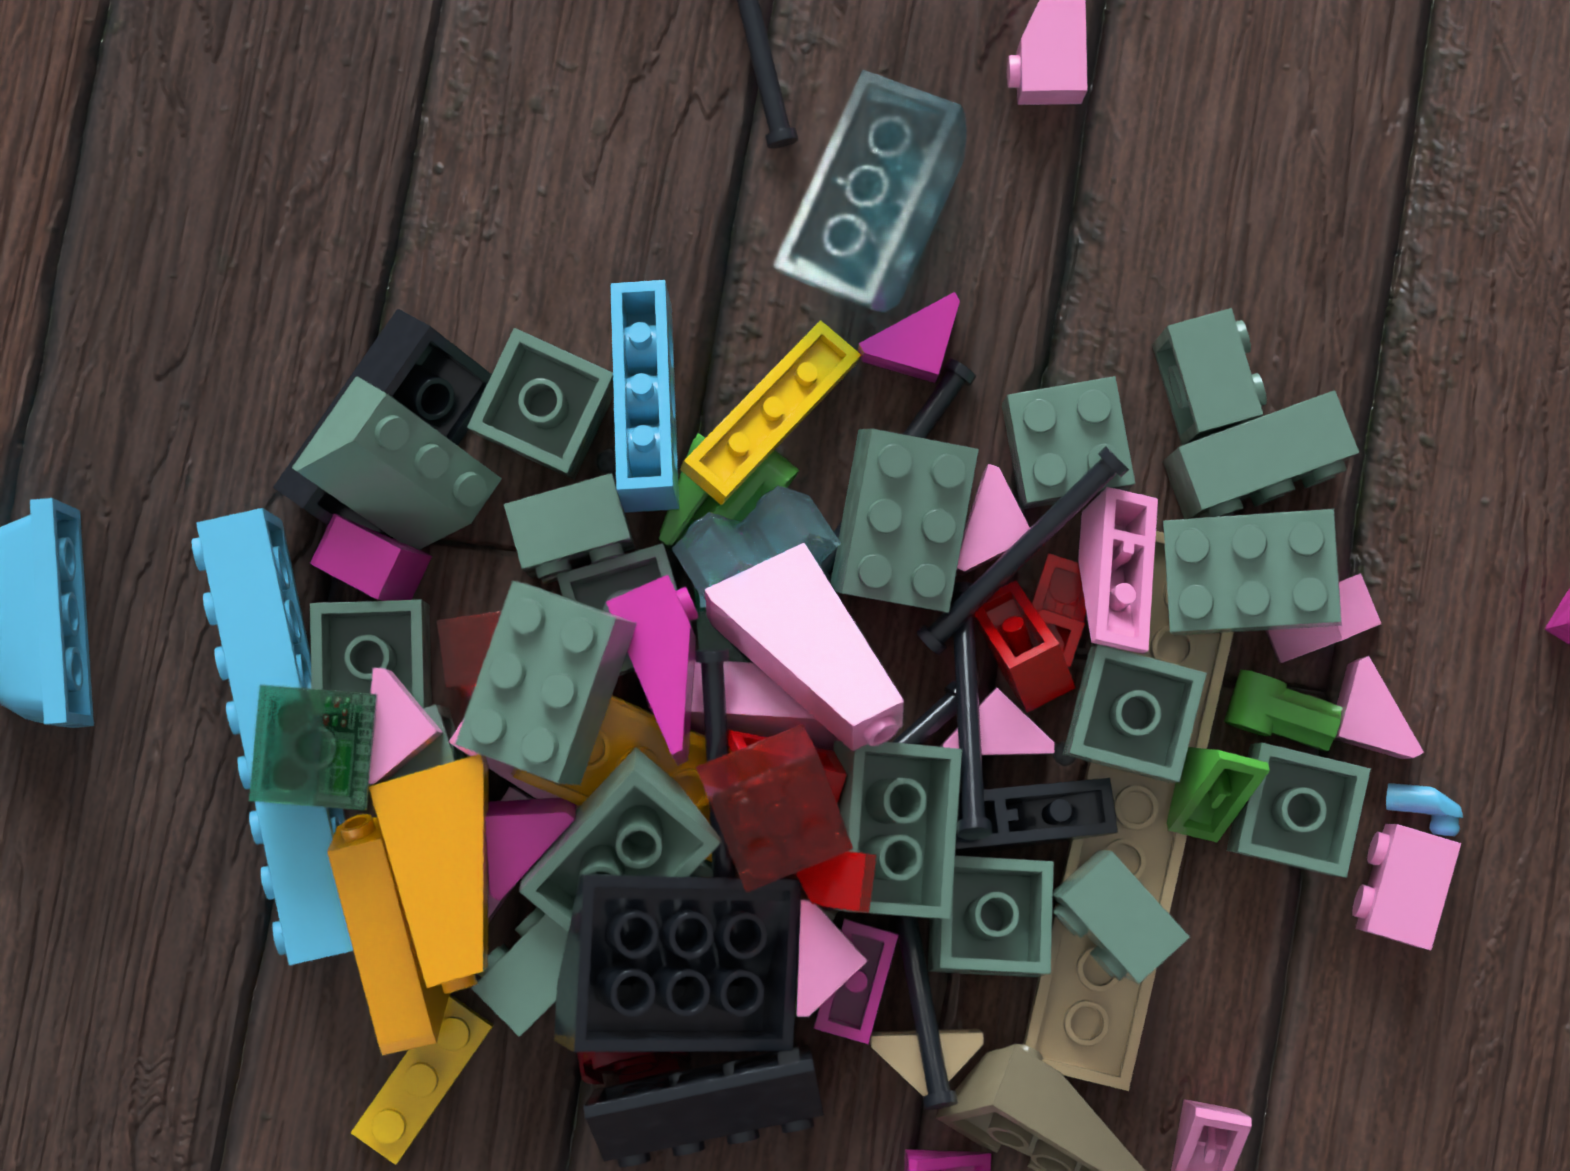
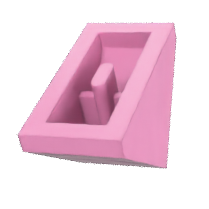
[956,464,1030,576]
[1266,573,1381,664]
[1334,656,1424,759]
[362,668,443,784]
[940,688,1054,756]
[796,899,868,1017]
[1171,1099,1251,1171]

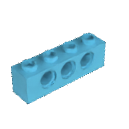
[611,280,679,513]

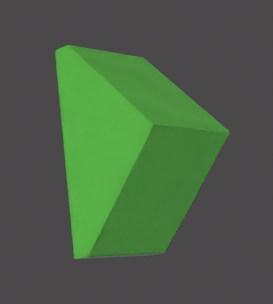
[1167,747,1270,842]

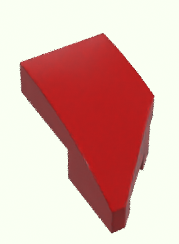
[1031,552,1087,667]
[786,842,877,912]

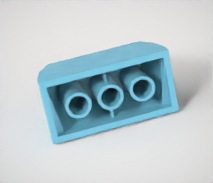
[0,498,94,728]

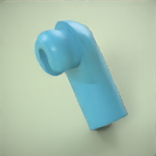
[1386,783,1463,837]

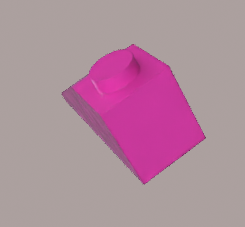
[606,575,699,765]

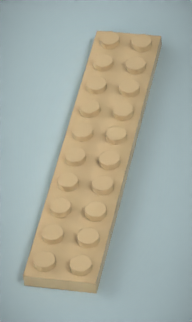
[1023,531,1234,1091]

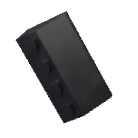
[273,309,492,538]

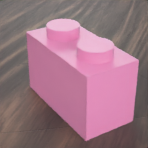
[1352,824,1461,950]

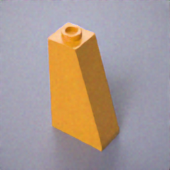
[369,754,489,994]
[327,814,450,1055]

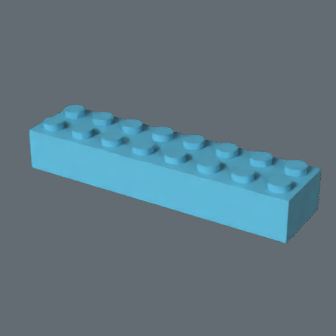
[192,508,354,965]

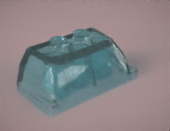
[773,70,967,312]

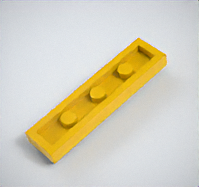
[680,320,861,505]

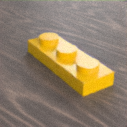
[351,994,494,1165]

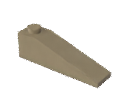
[936,1044,1145,1171]

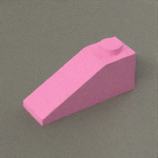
[1007,0,1088,105]
[1078,487,1158,654]

